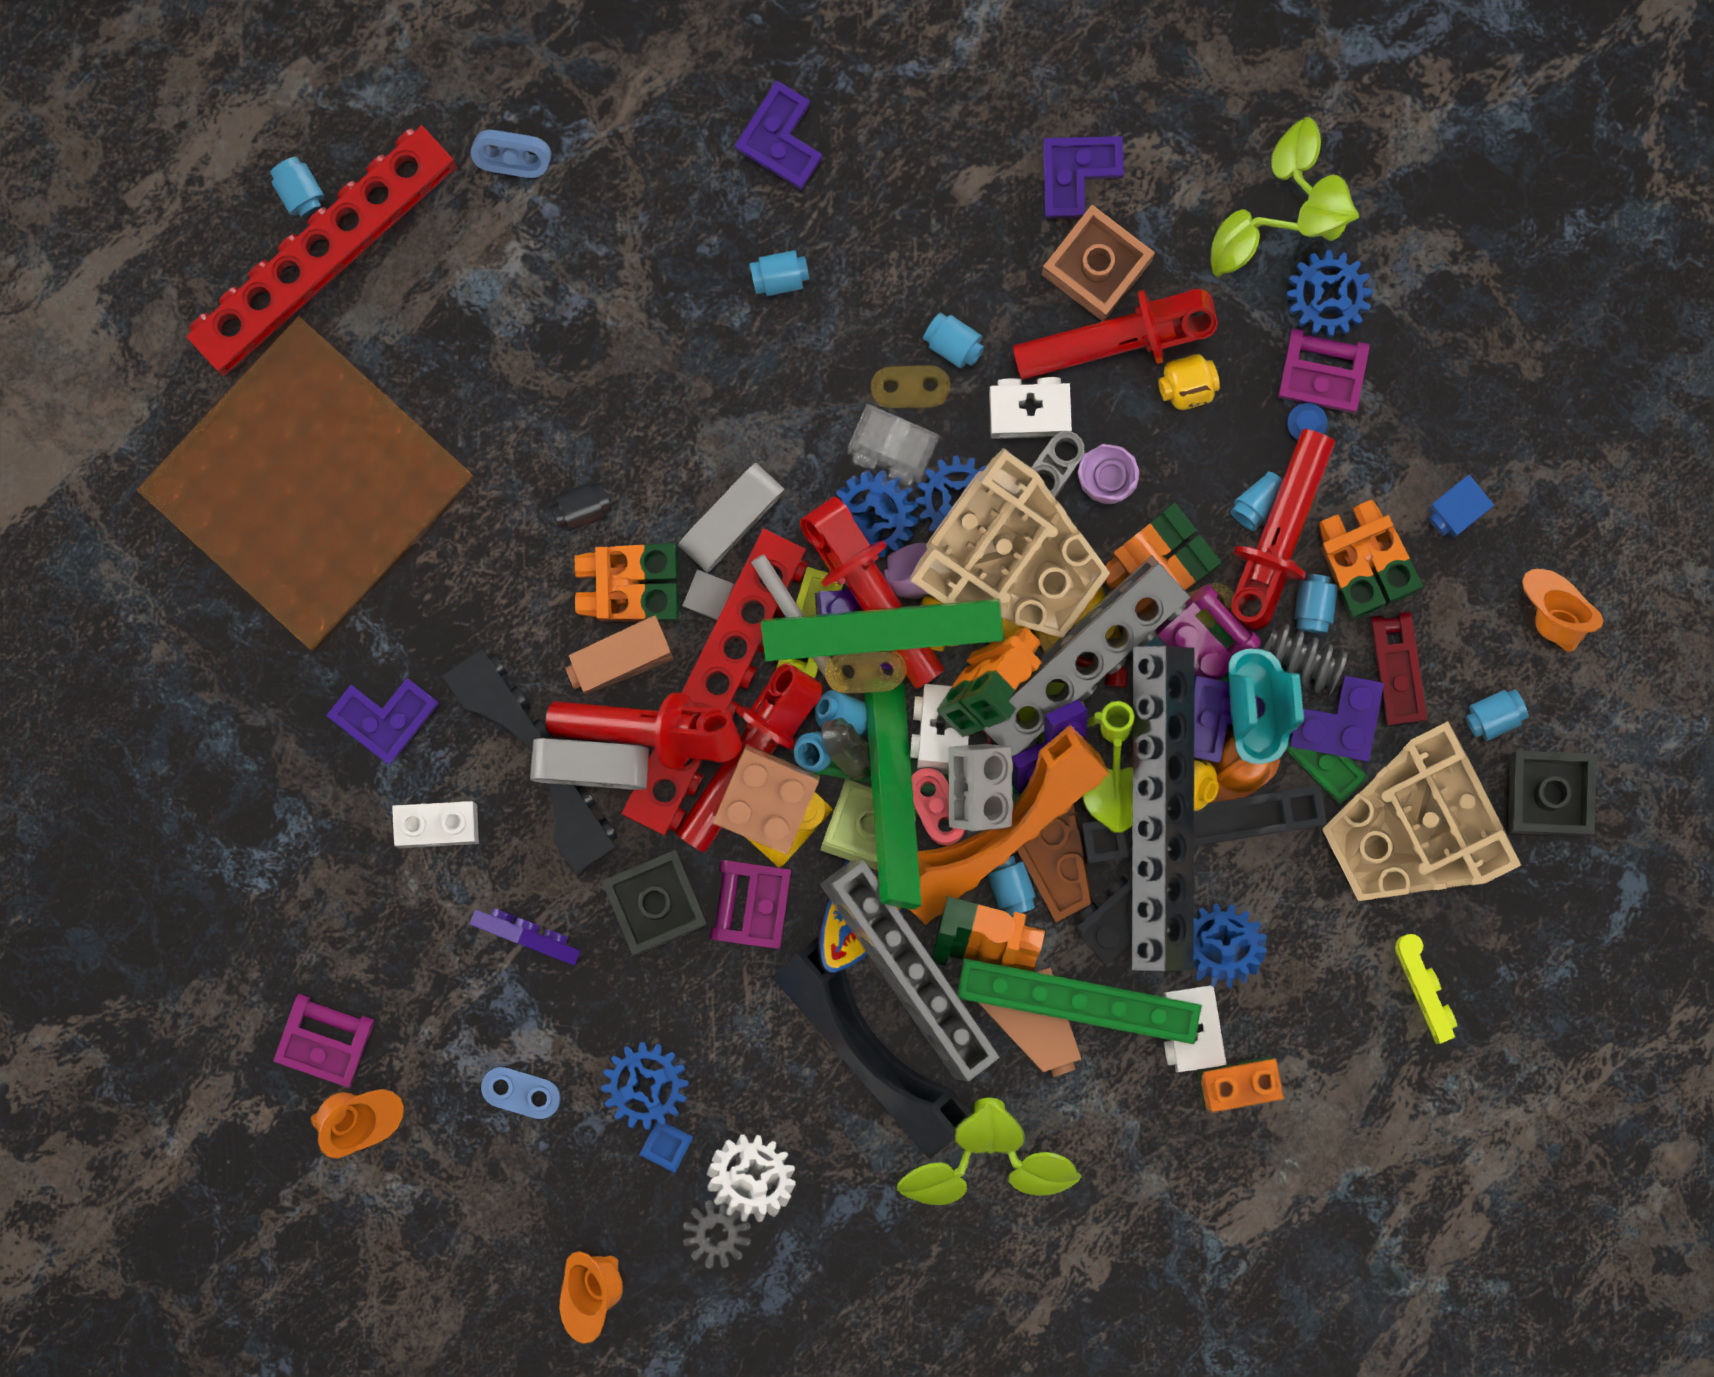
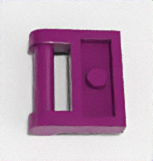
[1278,328,1370,413]
[1155,584,1261,680]
[709,860,792,949]
[274,993,374,1088]

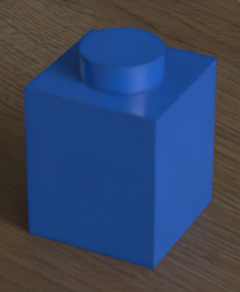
[1428,475,1494,539]

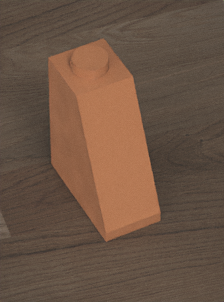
[565,616,674,695]
[978,968,1081,1077]

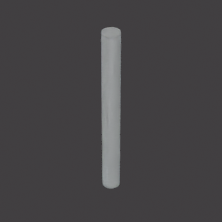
[751,554,850,693]

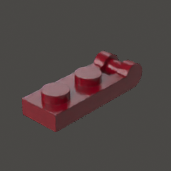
[1370,611,1427,726]

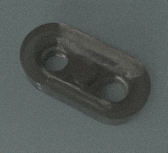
[822,718,871,781]

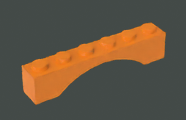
[909,725,1109,925]

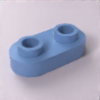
[471,130,551,178]
[481,1067,561,1119]

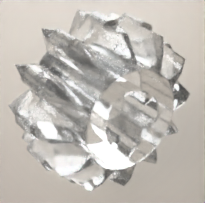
[683,1200,751,1268]

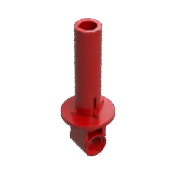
[1013,289,1218,380]
[1231,429,1336,630]
[800,497,945,689]
[676,663,822,853]
[546,692,742,769]

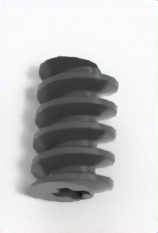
[1263,623,1347,697]

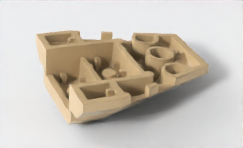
[910,448,1110,638]
[1322,722,1521,901]

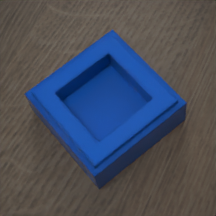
[639,1121,693,1173]

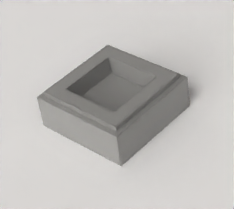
[683,569,734,621]

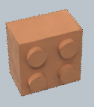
[1042,205,1155,321]
[713,744,820,855]

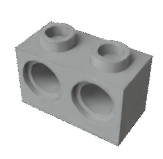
[949,744,1013,831]

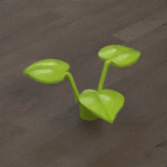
[1211,117,1359,278]
[1018,682,1134,833]
[897,1098,1081,1205]

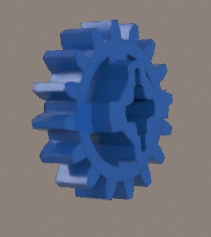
[1286,250,1373,338]
[915,456,987,534]
[836,470,919,557]
[1194,904,1267,988]
[601,1042,689,1130]

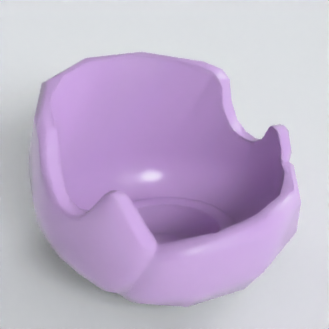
[1078,444,1139,504]
[884,543,929,599]

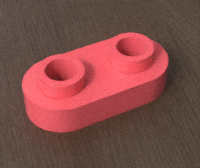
[912,768,965,845]

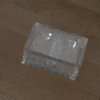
[848,404,940,485]

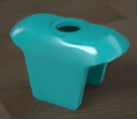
[1229,648,1304,764]

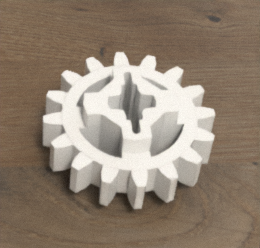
[707,1135,796,1222]

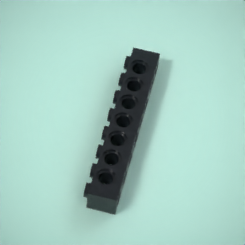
[1132,646,1195,971]

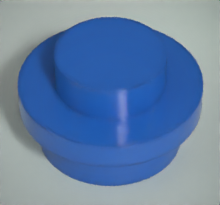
[1287,403,1327,440]

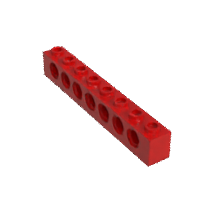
[186,125,457,377]
[621,528,810,837]

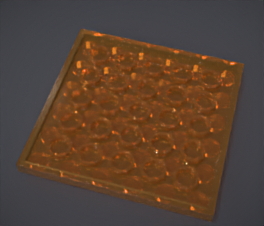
[137,316,474,651]

